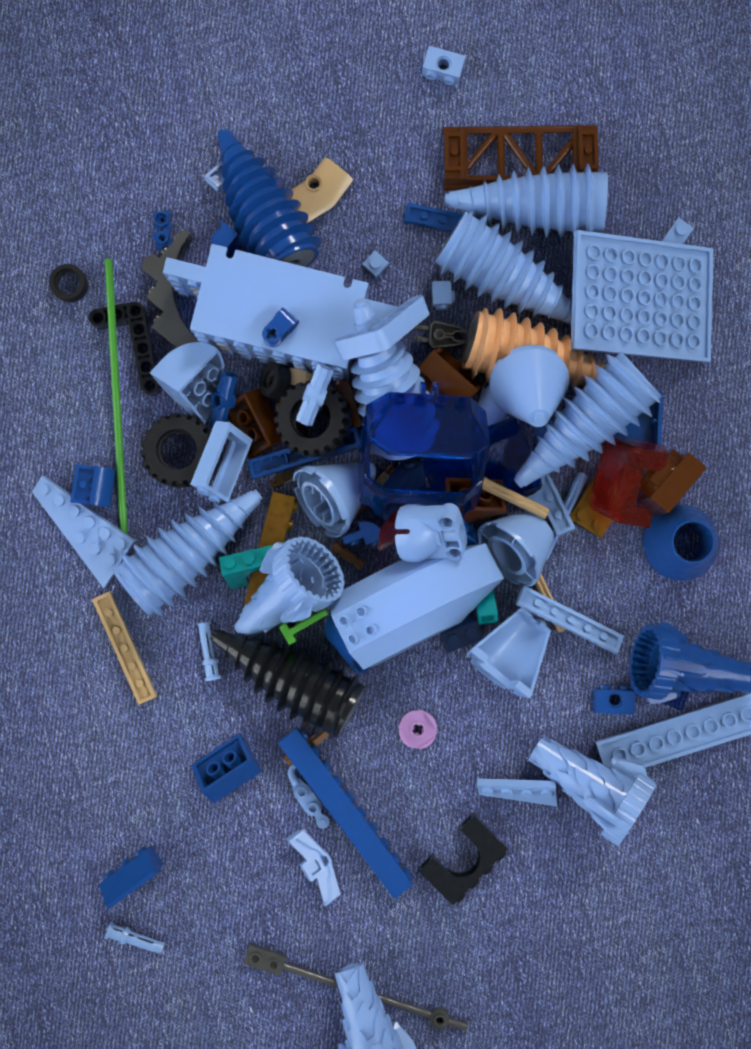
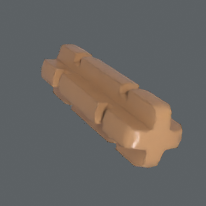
[331,542,365,570]

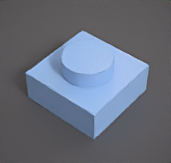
[362,250,389,278]

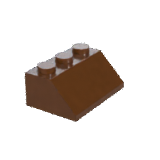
[228,388,282,459]

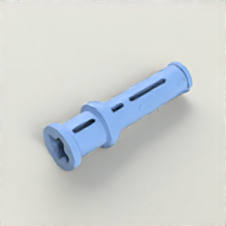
[197,622,222,681]
[104,921,165,955]

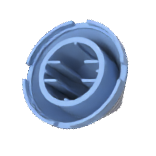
[489,345,569,427]
[293,461,377,538]

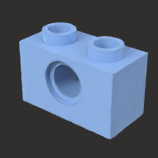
[422,46,465,85]

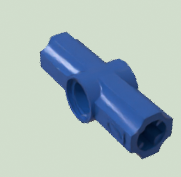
[209,370,238,428]

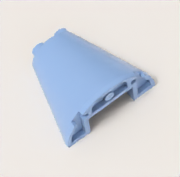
[467,607,551,699]

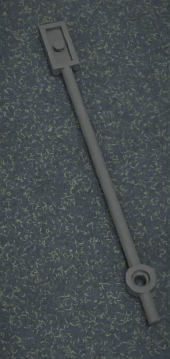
[243,943,468,1031]

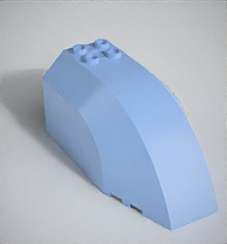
[330,543,504,670]

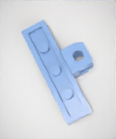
[526,473,576,537]

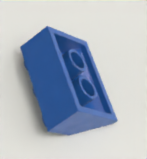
[192,733,262,803]
[99,845,164,910]

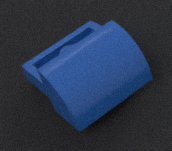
[70,464,116,508]
[342,521,385,547]

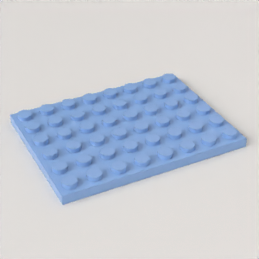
[571,230,714,363]

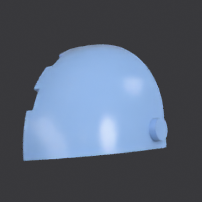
[150,342,225,424]

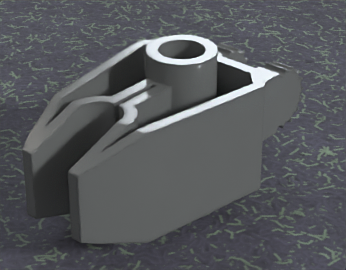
[412,321,467,348]

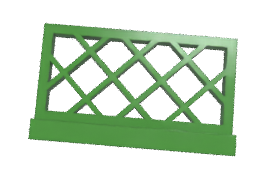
[279,607,329,645]

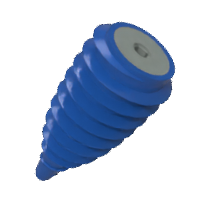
[217,128,322,267]

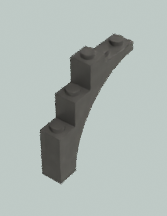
[141,229,199,348]

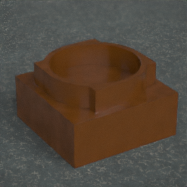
[418,347,484,411]
[633,449,707,515]

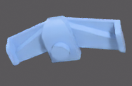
[286,829,341,906]

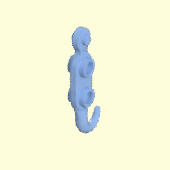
[288,764,330,829]

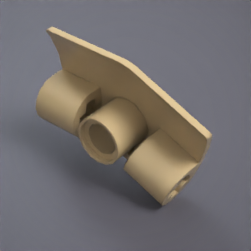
[291,157,353,223]

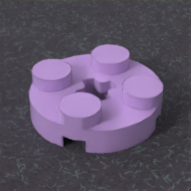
[399,709,437,749]

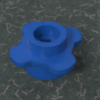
[152,210,173,231]
[152,228,173,250]

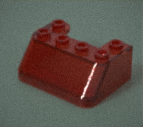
[590,437,669,528]

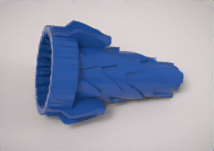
[629,622,751,704]

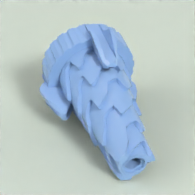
[234,537,344,638]
[528,737,657,847]
[335,963,416,1049]

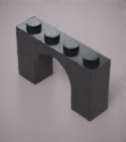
[419,812,508,905]

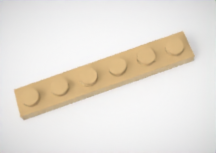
[92,591,157,705]

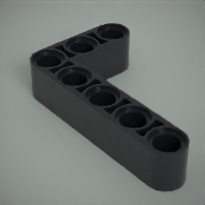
[89,302,161,396]

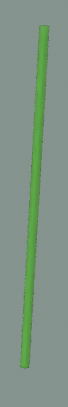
[104,259,128,535]

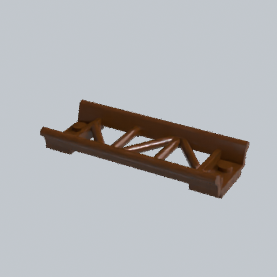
[443,125,599,191]

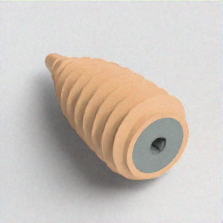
[461,308,605,392]

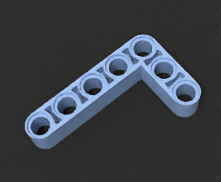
[334,295,430,360]

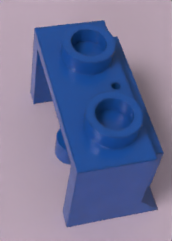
[210,220,242,258]

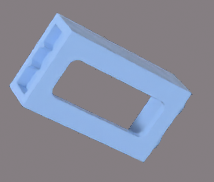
[190,421,253,504]

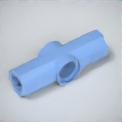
[296,363,334,426]

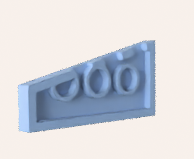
[477,778,557,807]

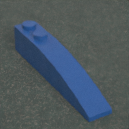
[247,427,365,479]

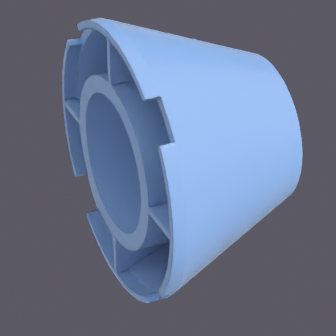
[477,511,554,587]

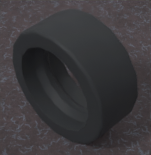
[49,264,88,303]

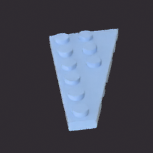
[32,476,136,588]

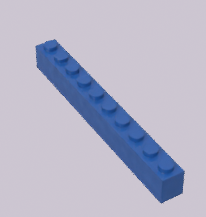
[278,726,413,899]

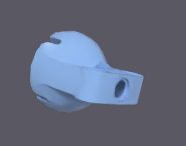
[395,503,467,562]

